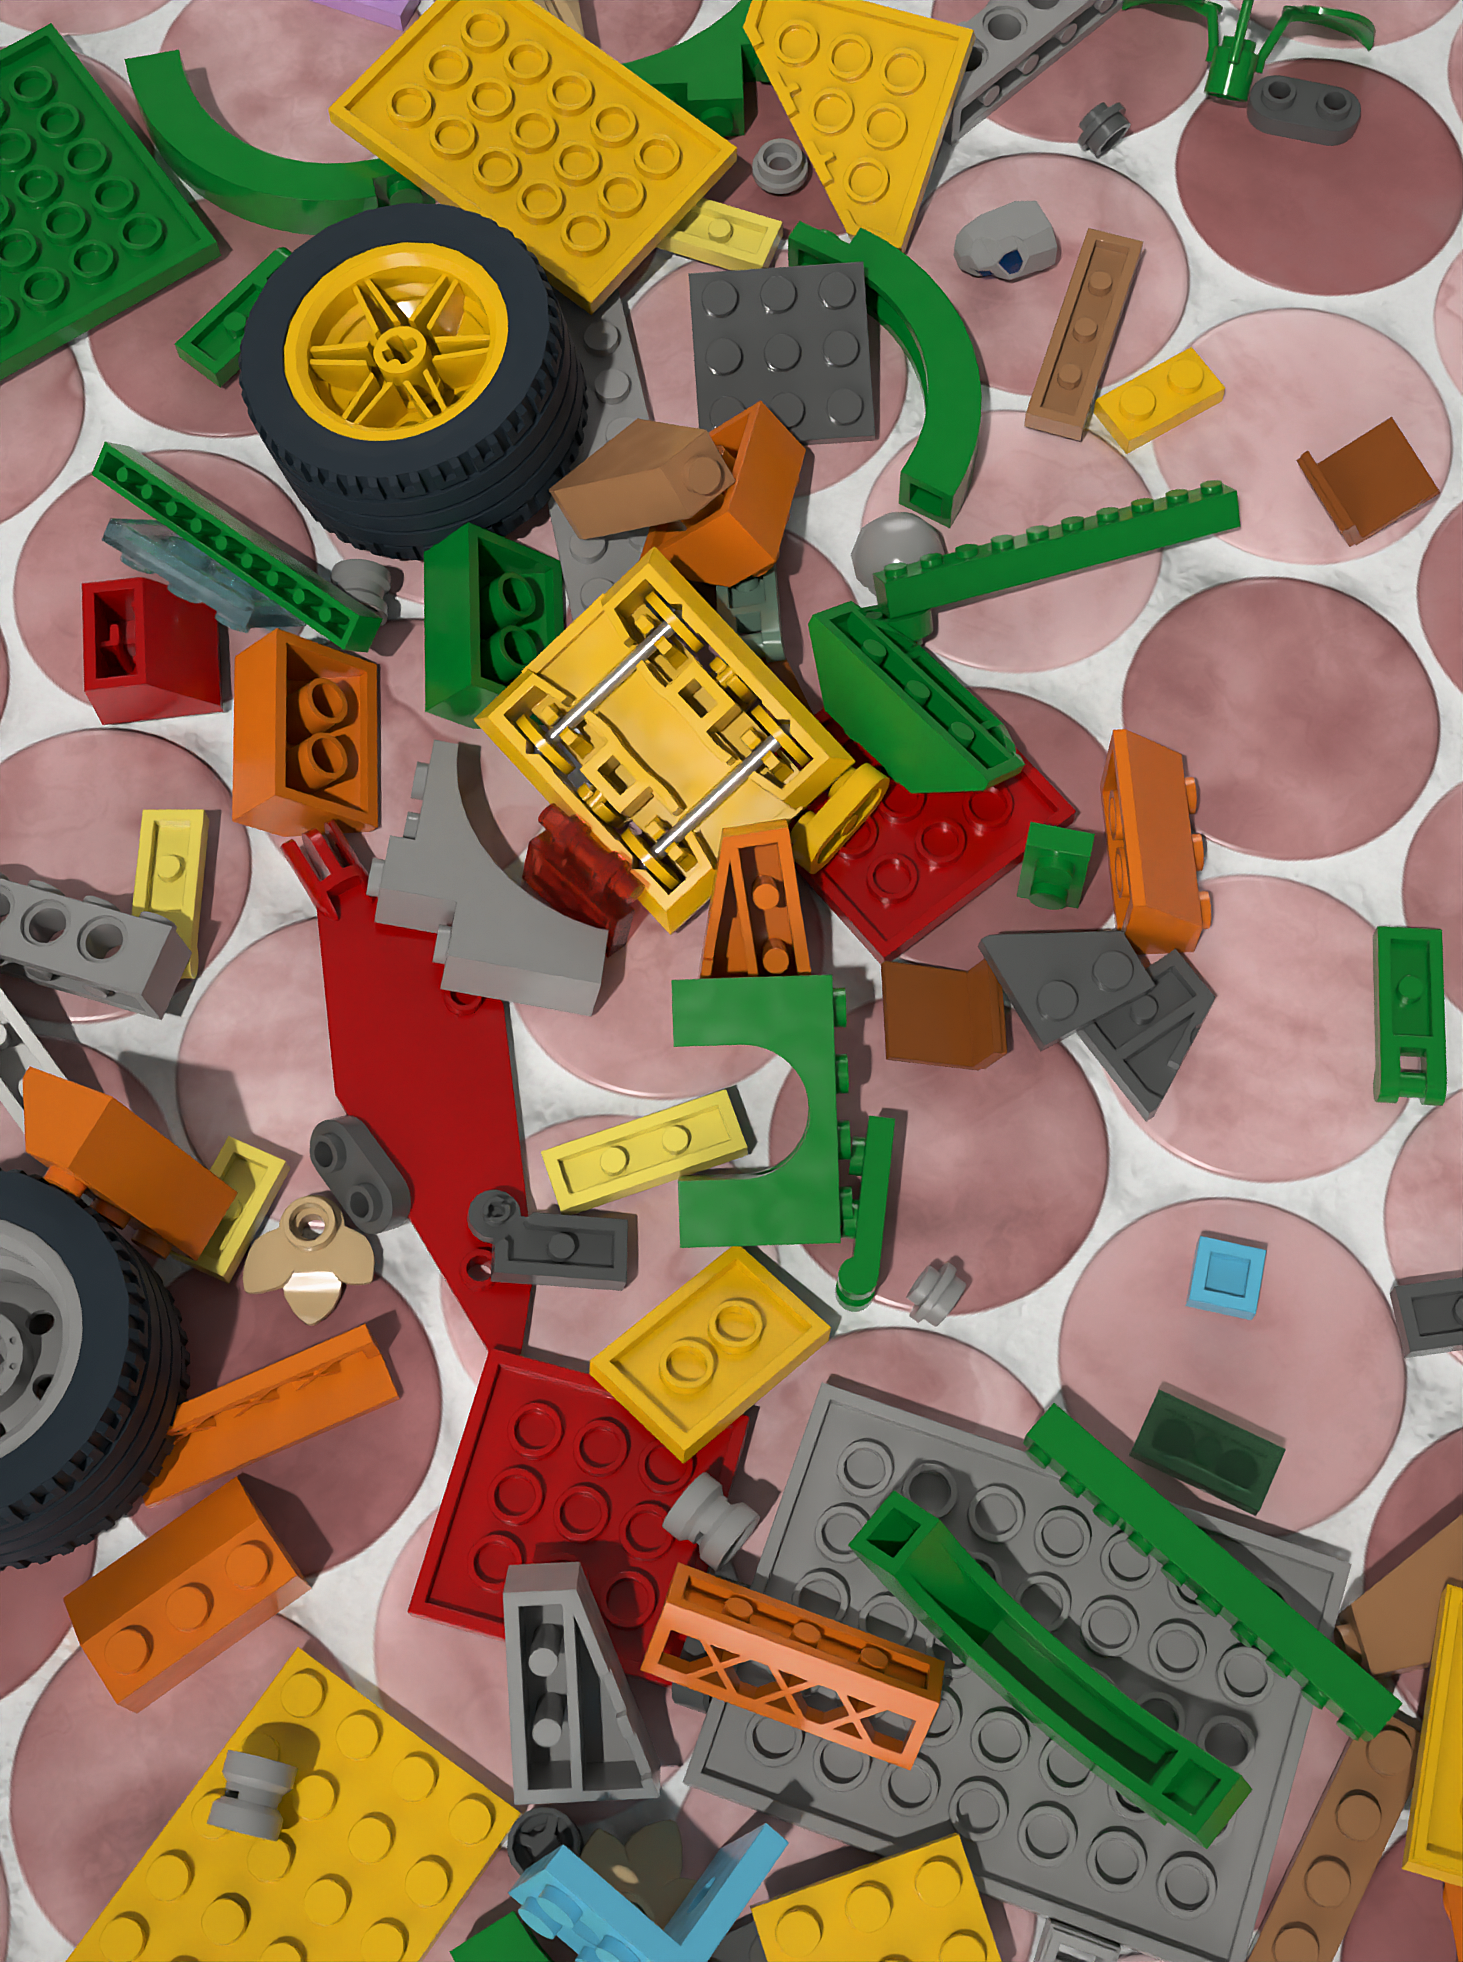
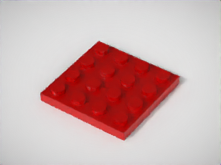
[763,641,1076,964]
[407,1348,750,1689]

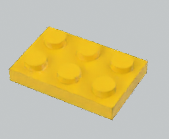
[590,1246,831,1464]
[750,1832,1002,1962]

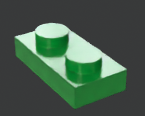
[1016,822,1095,910]

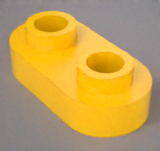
[790,763,890,874]

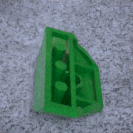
[808,601,1025,793]

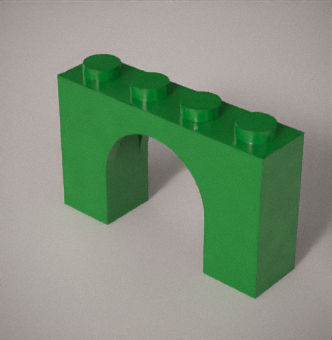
[671,974,853,1248]

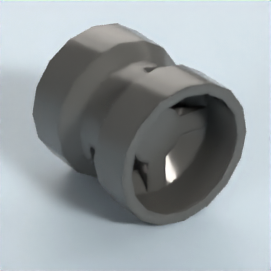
[507,1807,585,1875]

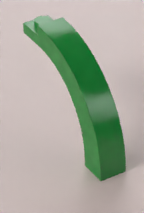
[124,49,436,235]
[788,221,982,528]
[848,1490,1253,1849]

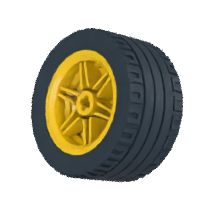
[238,203,589,560]

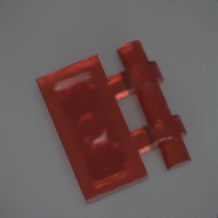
[522,803,645,958]

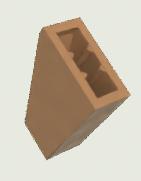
[548,418,736,540]
[1334,1513,1463,1680]

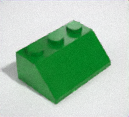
[424,522,564,729]

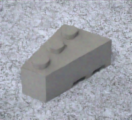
[503,1562,661,1805]

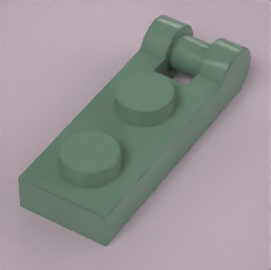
[716,563,786,665]

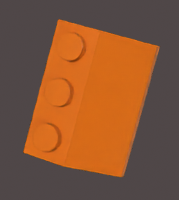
[639,400,806,587]
[232,628,378,837]
[1100,729,1211,955]
[22,1067,238,1262]
[63,1476,312,1714]

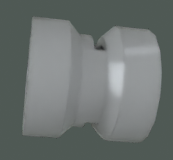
[662,1472,760,1572]
[206,1750,298,1842]

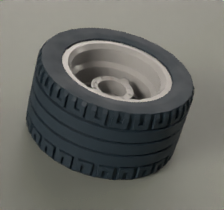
[0,1168,190,1571]

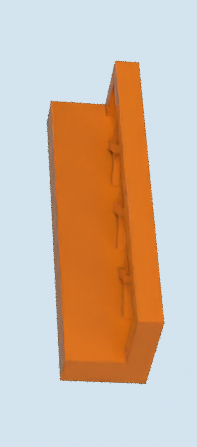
[142,1324,400,1509]
[640,1563,945,1771]

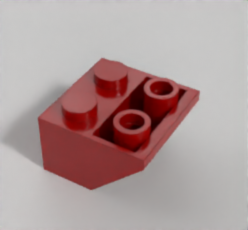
[82,577,223,725]

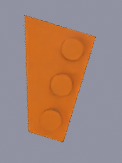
[697,818,811,979]

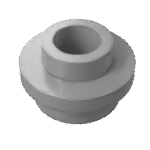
[752,138,808,194]
[906,1262,966,1327]

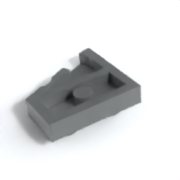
[978,931,1155,1052]
[1077,949,1215,1122]

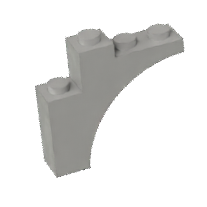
[366,739,608,1016]

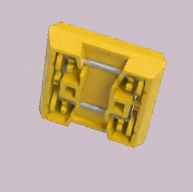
[473,546,856,935]

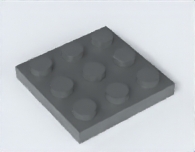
[688,262,875,446]

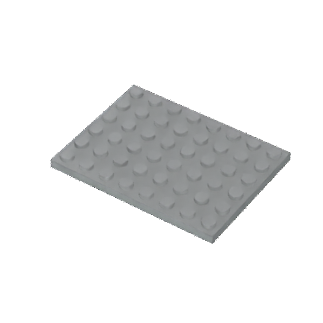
[683,1382,1352,1962]

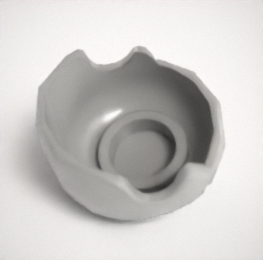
[851,512,945,596]

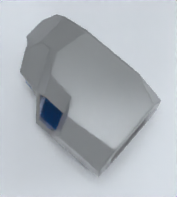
[953,201,1057,280]

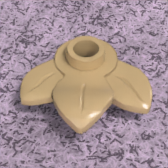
[243,1195,375,1326]
[579,1819,697,1930]

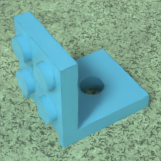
[508,1823,789,1962]

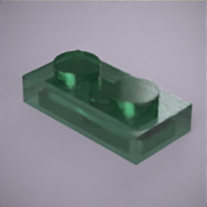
[1129,1390,1286,1516]

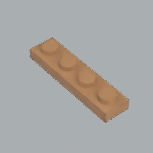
[1024,228,1143,441]
[1245,1716,1421,1962]

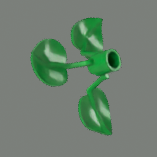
[1122,0,1376,102]

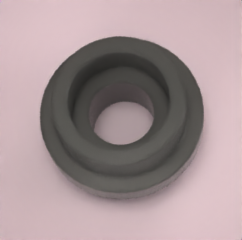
[1077,102,1131,156]

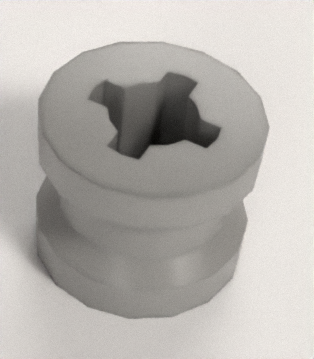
[331,559,392,627]

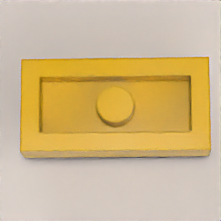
[1093,347,1225,454]

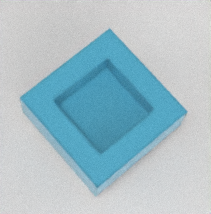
[1185,1236,1266,1320]

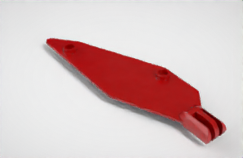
[280,818,532,1356]

